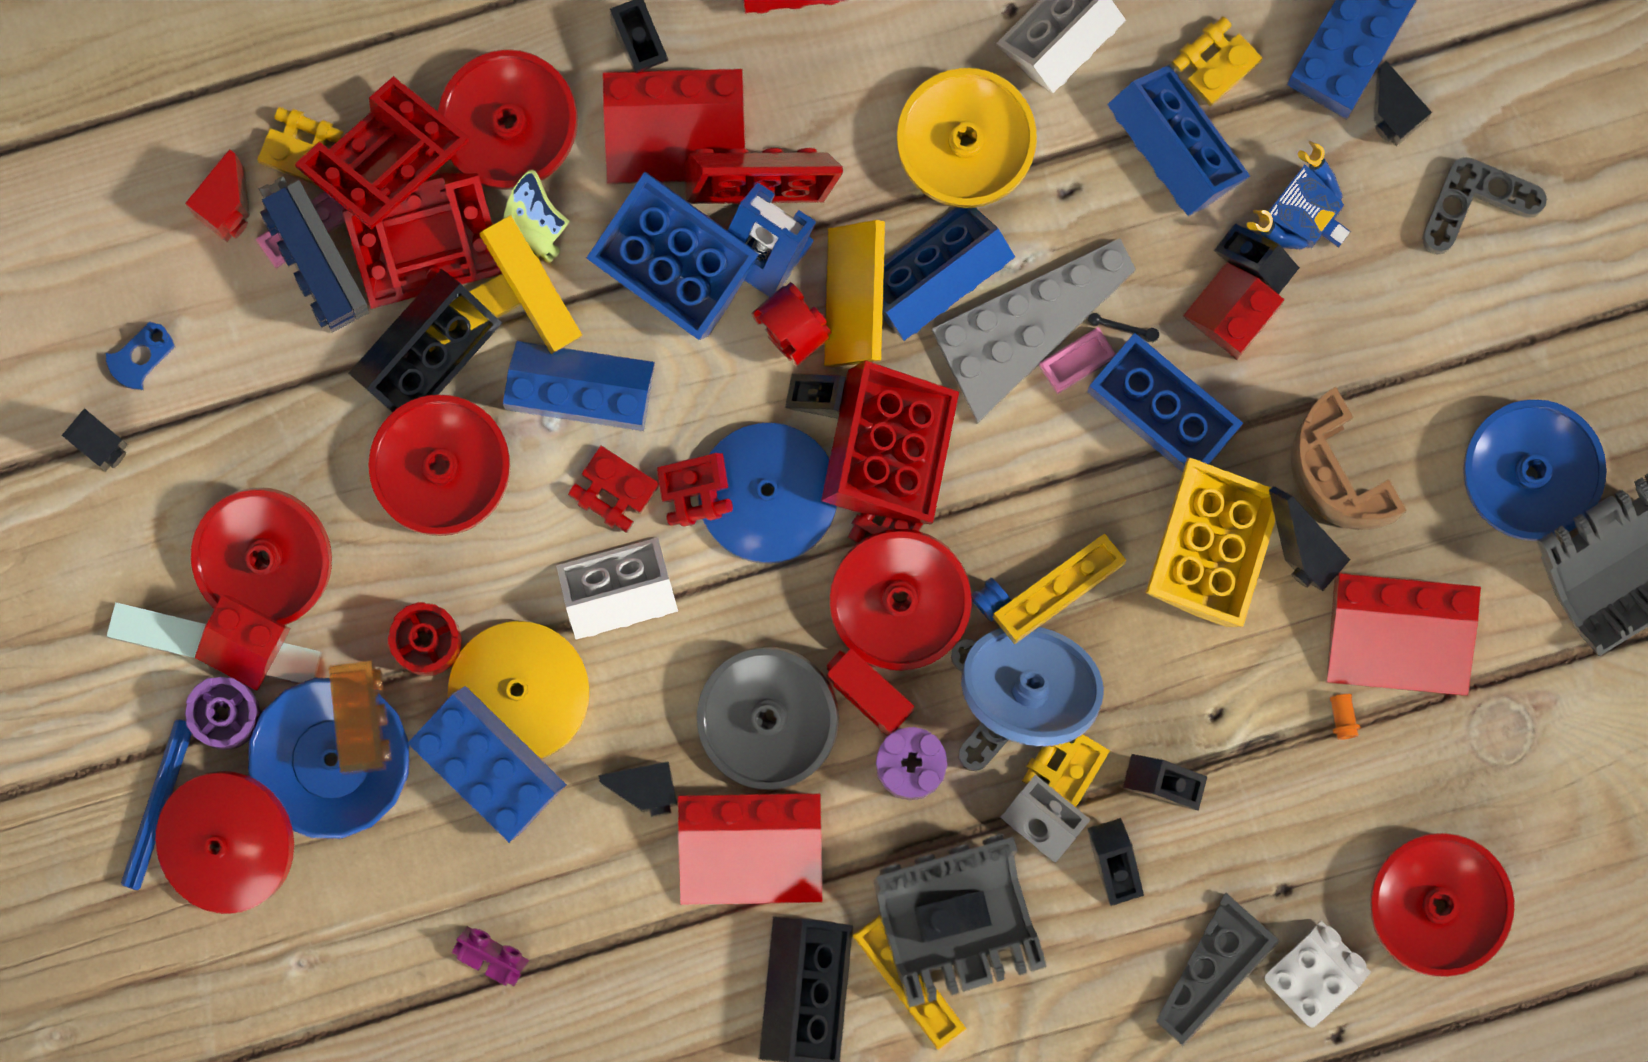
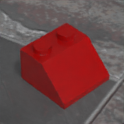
[185,149,249,242]
[1183,262,1285,360]
[195,595,291,691]

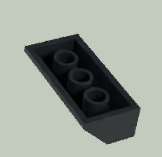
[348,269,502,413]
[759,917,853,1062]

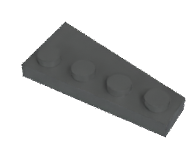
[1156,893,1279,1046]

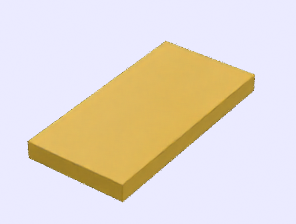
[824,220,885,368]

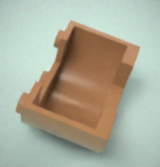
[1291,387,1407,530]

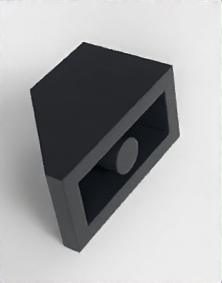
[610,0,668,73]
[1373,60,1432,146]
[1214,223,1300,294]
[62,408,128,472]
[1123,754,1207,811]
[598,762,678,817]
[1087,818,1144,906]
[914,891,992,943]

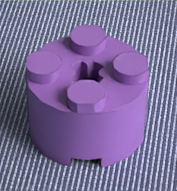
[185,677,261,750]
[876,727,947,801]

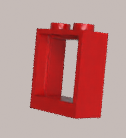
[826,648,914,736]

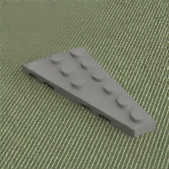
[932,238,1136,424]

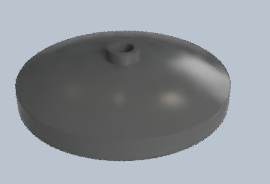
[697,647,839,790]

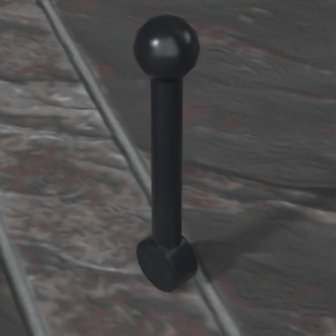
[1088,313,1159,343]

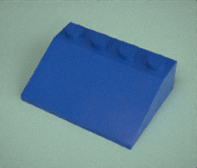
[586,172,759,340]

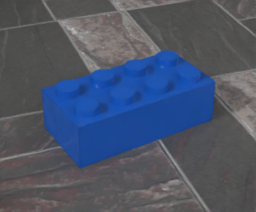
[1287,0,1417,119]
[1087,333,1243,472]
[407,686,567,843]

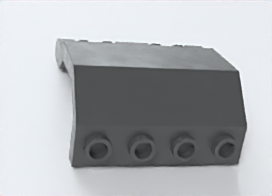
[1537,473,1648,656]
[874,834,1046,1008]

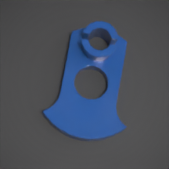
[106,322,175,390]

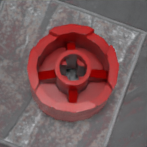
[751,282,832,366]
[387,602,462,676]

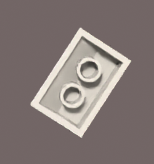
[996,0,1126,93]
[556,537,678,639]

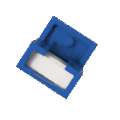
[728,182,816,297]

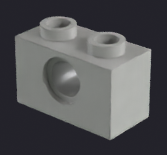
[1000,775,1090,863]

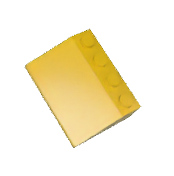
[1146,458,1275,627]

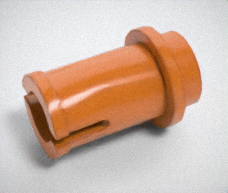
[1330,694,1361,740]

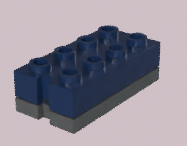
[259,176,369,333]

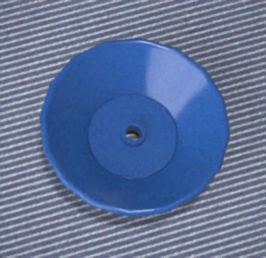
[248,678,409,838]

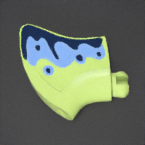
[504,170,570,263]

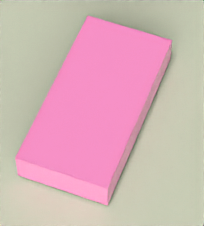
[1039,327,1116,394]

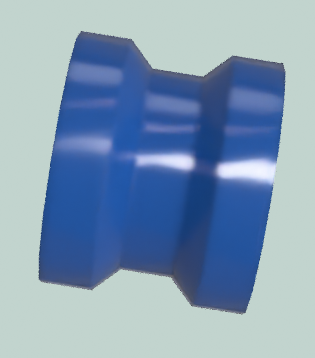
[971,577,1012,622]

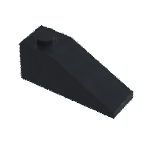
[1269,486,1350,591]

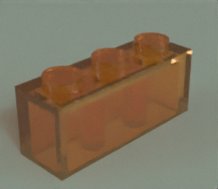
[328,661,392,775]

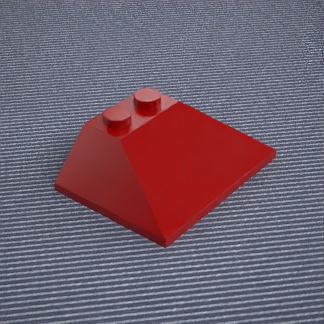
[295,76,469,230]
[342,173,503,309]

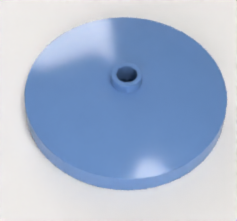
[961,627,1104,746]

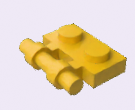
[1172,16,1263,107]
[257,107,344,186]
[1022,734,1110,807]

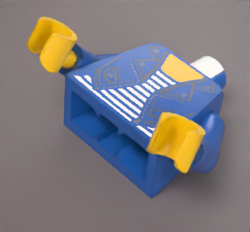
[1247,141,1351,250]

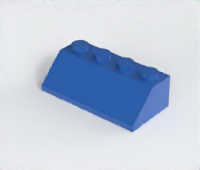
[1107,65,1250,216]
[882,207,1015,341]
[503,341,655,431]

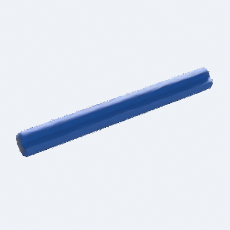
[121,719,192,890]

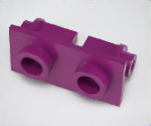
[452,926,529,986]

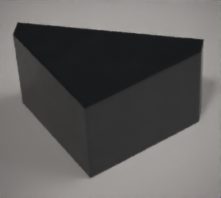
[785,374,845,419]

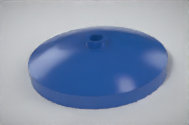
[1463,399,1607,541]
[698,423,837,564]

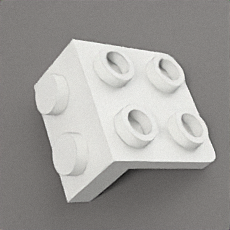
[1265,921,1371,1027]

